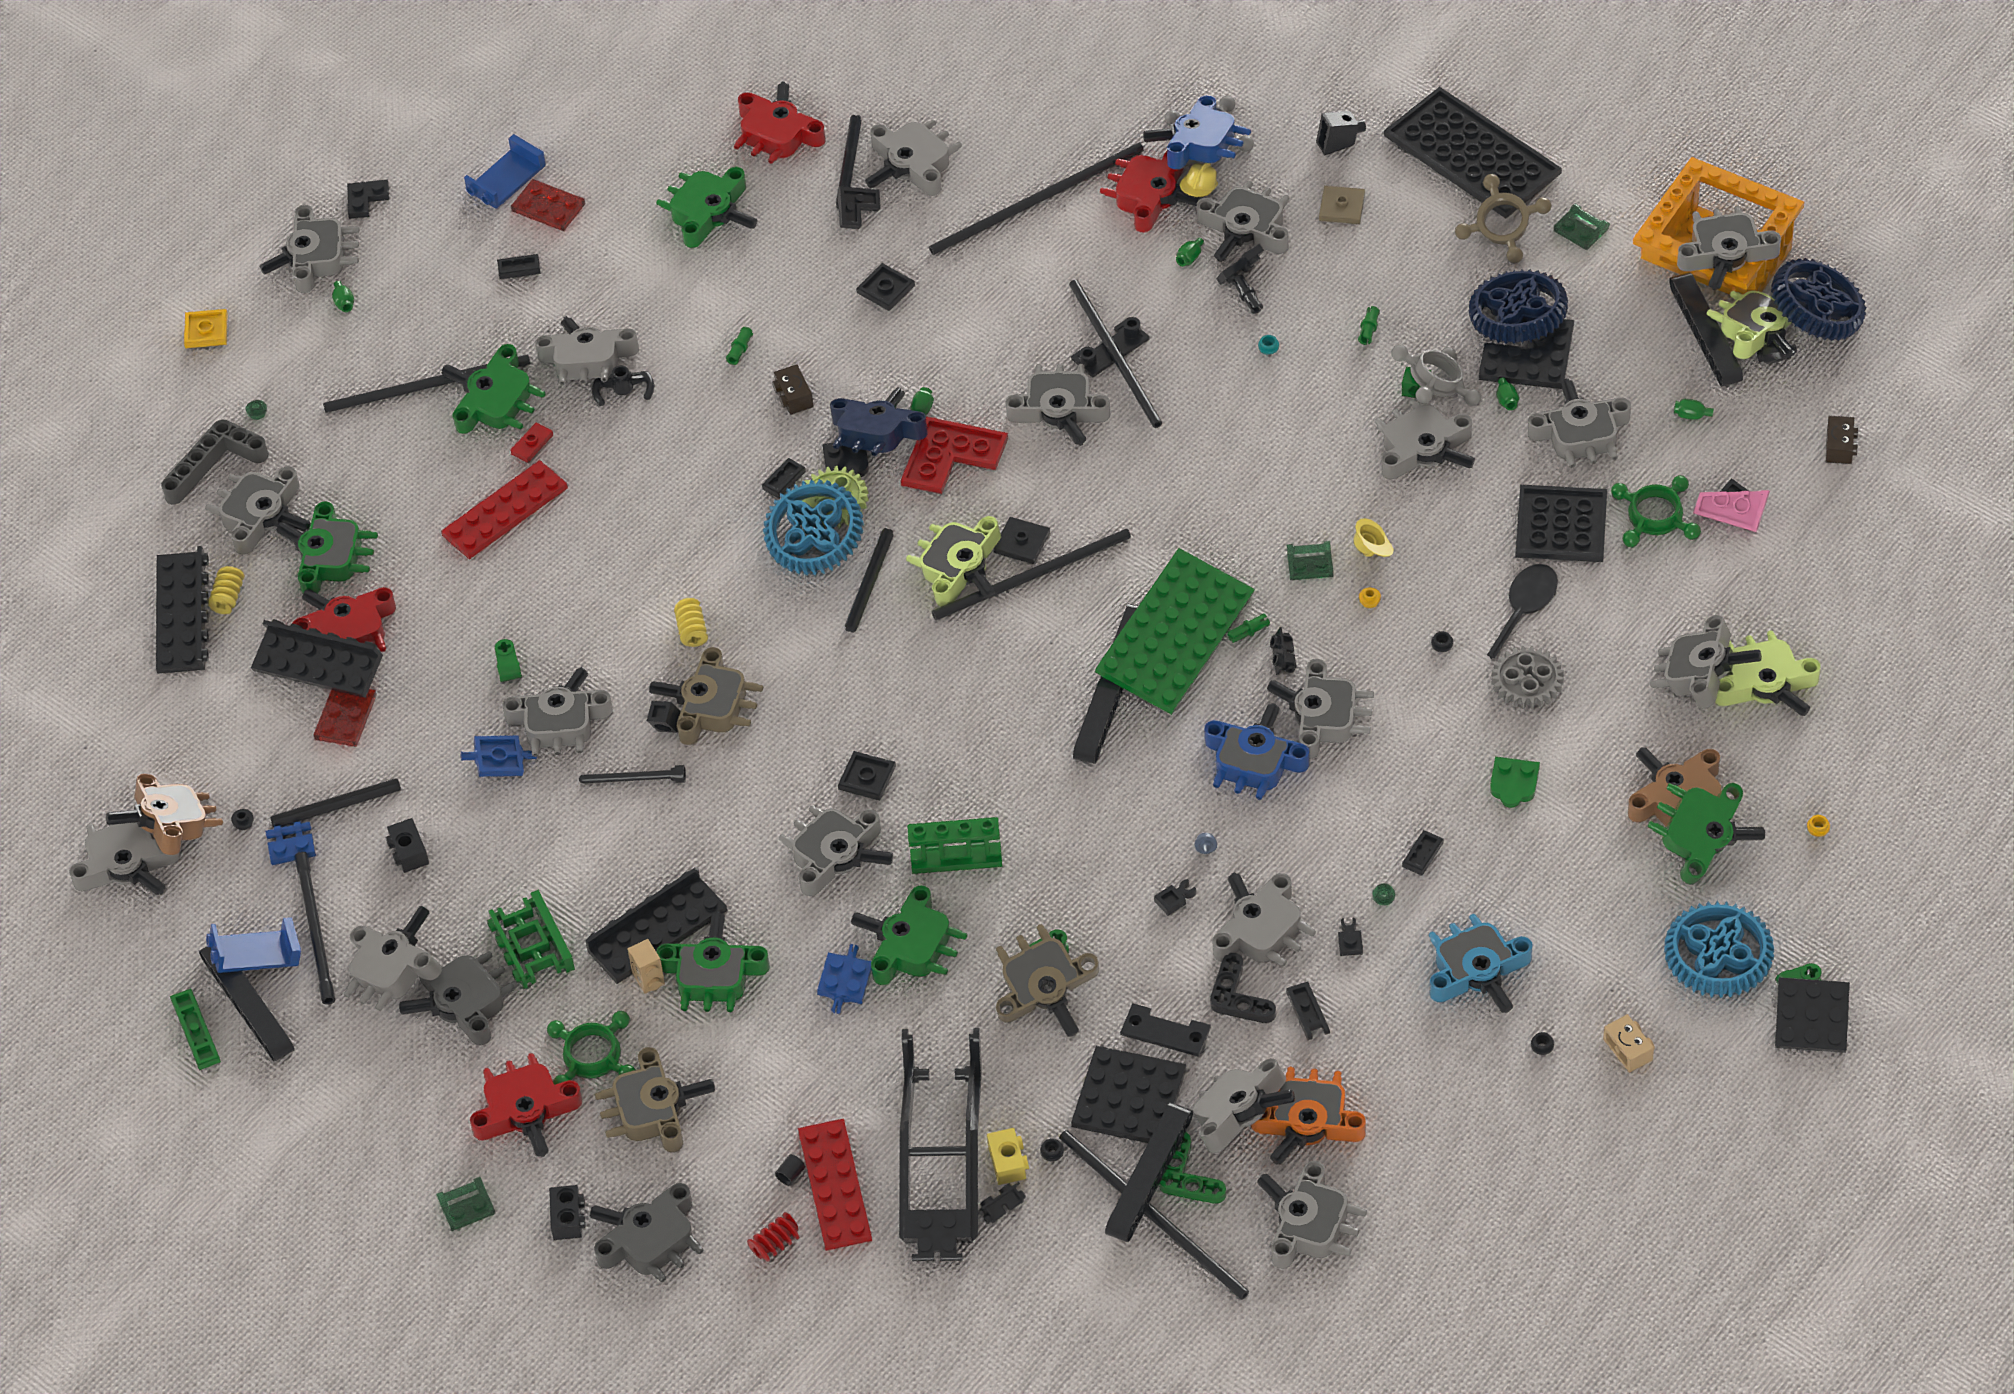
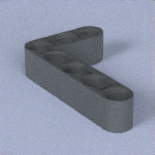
[161,419,269,505]

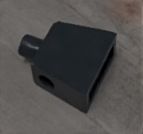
[1316,111,1366,156]

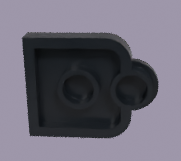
[822,443,869,477]

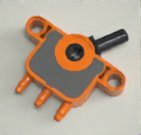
[1251,1066,1366,1165]

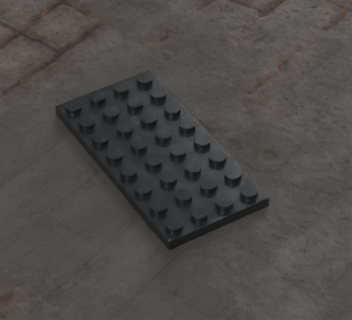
[1384,86,1562,219]

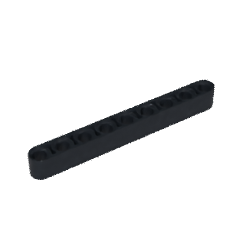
[1073,603,1139,764]

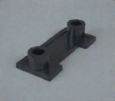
[1071,317,1150,378]
[1120,1003,1211,1057]

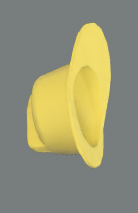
[1180,163,1218,197]
[1353,518,1394,557]

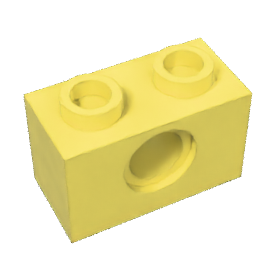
[987,1128,1029,1185]

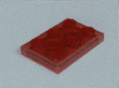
[511,179,585,231]
[313,689,377,747]

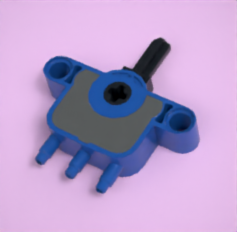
[1204,703,1310,800]

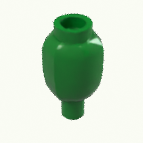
[1176,238,1204,267]
[332,281,354,312]
[1496,378,1519,411]
[910,387,934,416]
[1674,398,1714,420]

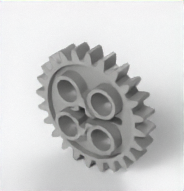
[1491,646,1564,709]

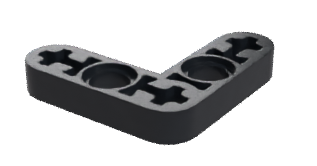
[1210,953,1276,1023]

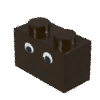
[772,364,814,415]
[1825,416,1858,464]

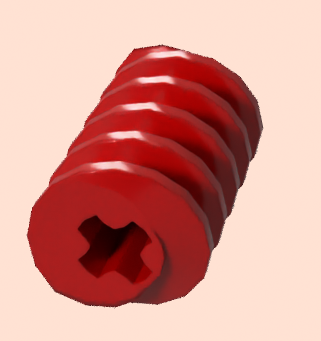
[747,1212,800,1262]

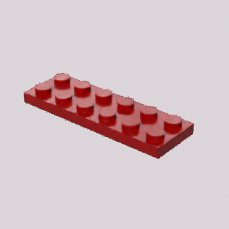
[441,460,568,560]
[798,1118,872,1251]

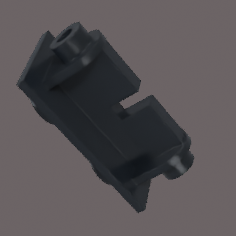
[1270,627,1297,675]
[978,1182,1026,1224]

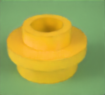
[1359,587,1381,608]
[1807,815,1830,837]

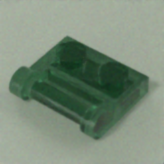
[1554,203,1610,250]
[1286,541,1334,580]
[436,1176,496,1232]

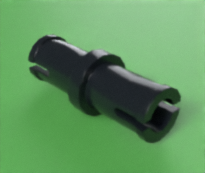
[1232,274,1263,314]

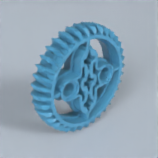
[763,479,864,576]
[1664,900,1774,998]

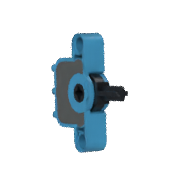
[1429,914,1533,1013]

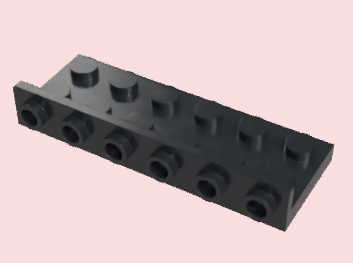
[156,546,209,674]
[251,619,383,698]
[586,867,728,984]

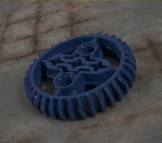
[1771,258,1867,341]
[1468,269,1568,344]

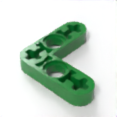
[1159,1132,1226,1204]

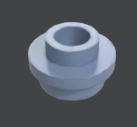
[1194,833,1217,854]

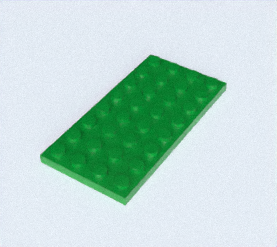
[1095,548,1255,715]

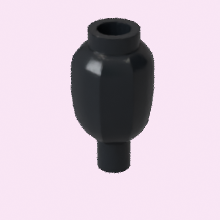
[1757,344,1797,364]

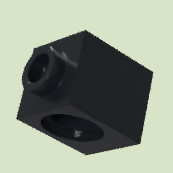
[646,701,681,733]

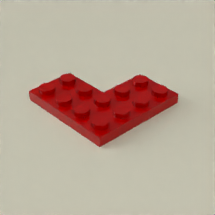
[901,417,1008,494]

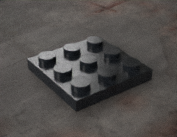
[1775,977,1850,1053]

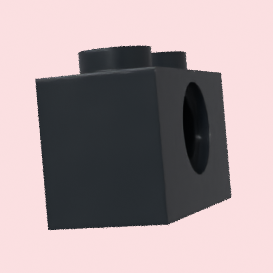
[385,818,429,873]

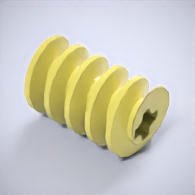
[208,566,245,614]
[674,598,708,647]

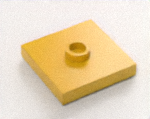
[184,309,228,348]

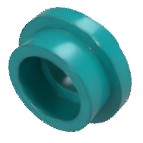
[1258,335,1279,355]

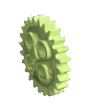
[802,466,869,529]

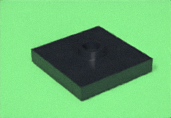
[856,263,915,311]
[993,517,1050,564]
[838,751,896,801]

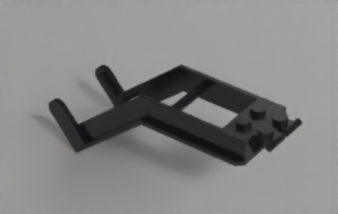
[899,1028,982,1261]

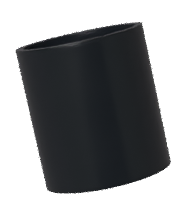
[775,1154,806,1186]

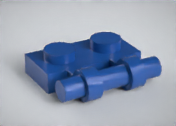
[265,821,316,865]

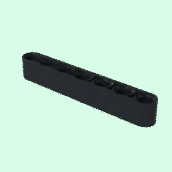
[1669,272,1743,387]
[199,946,295,1062]
[1105,1102,1193,1242]

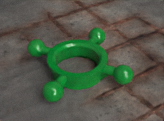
[1611,475,1701,547]
[547,1011,636,1085]

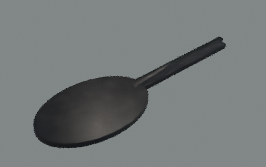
[1487,564,1558,659]

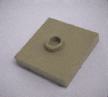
[1319,185,1365,224]

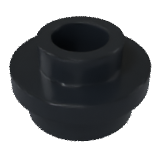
[1431,631,1453,652]
[231,809,254,830]
[1531,1032,1554,1055]
[1040,1138,1064,1161]

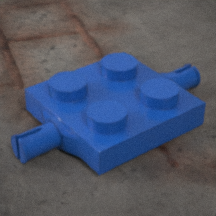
[460,735,537,777]
[817,944,872,1014]

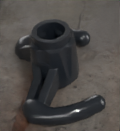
[592,365,655,406]

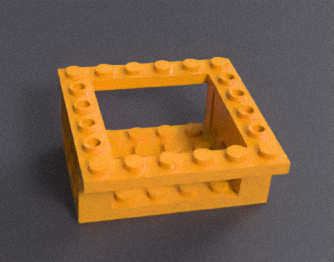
[1633,157,1804,295]

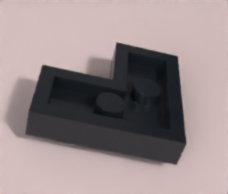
[347,179,389,219]
[838,186,880,229]
[1216,244,1264,285]

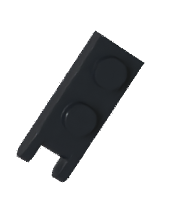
[1286,981,1330,1040]

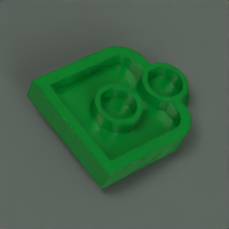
[1490,756,1540,808]

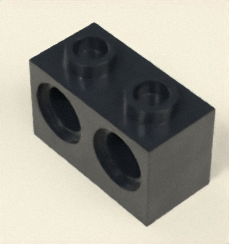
[549,1185,586,1240]

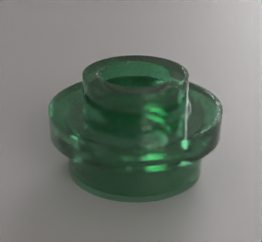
[246,400,267,420]
[1372,883,1395,905]

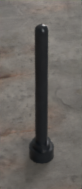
[579,765,686,784]

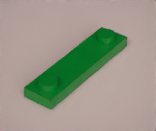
[170,988,221,1070]

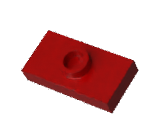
[510,422,554,463]

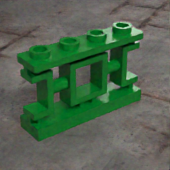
[907,817,1003,874]
[487,889,575,989]

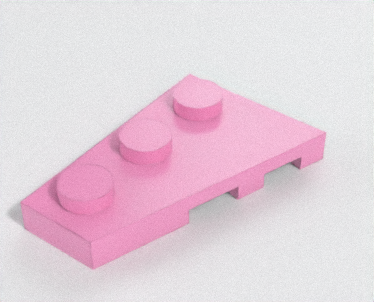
[1693,490,1770,533]

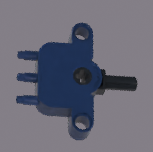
[830,387,928,456]

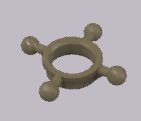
[1455,174,1552,263]

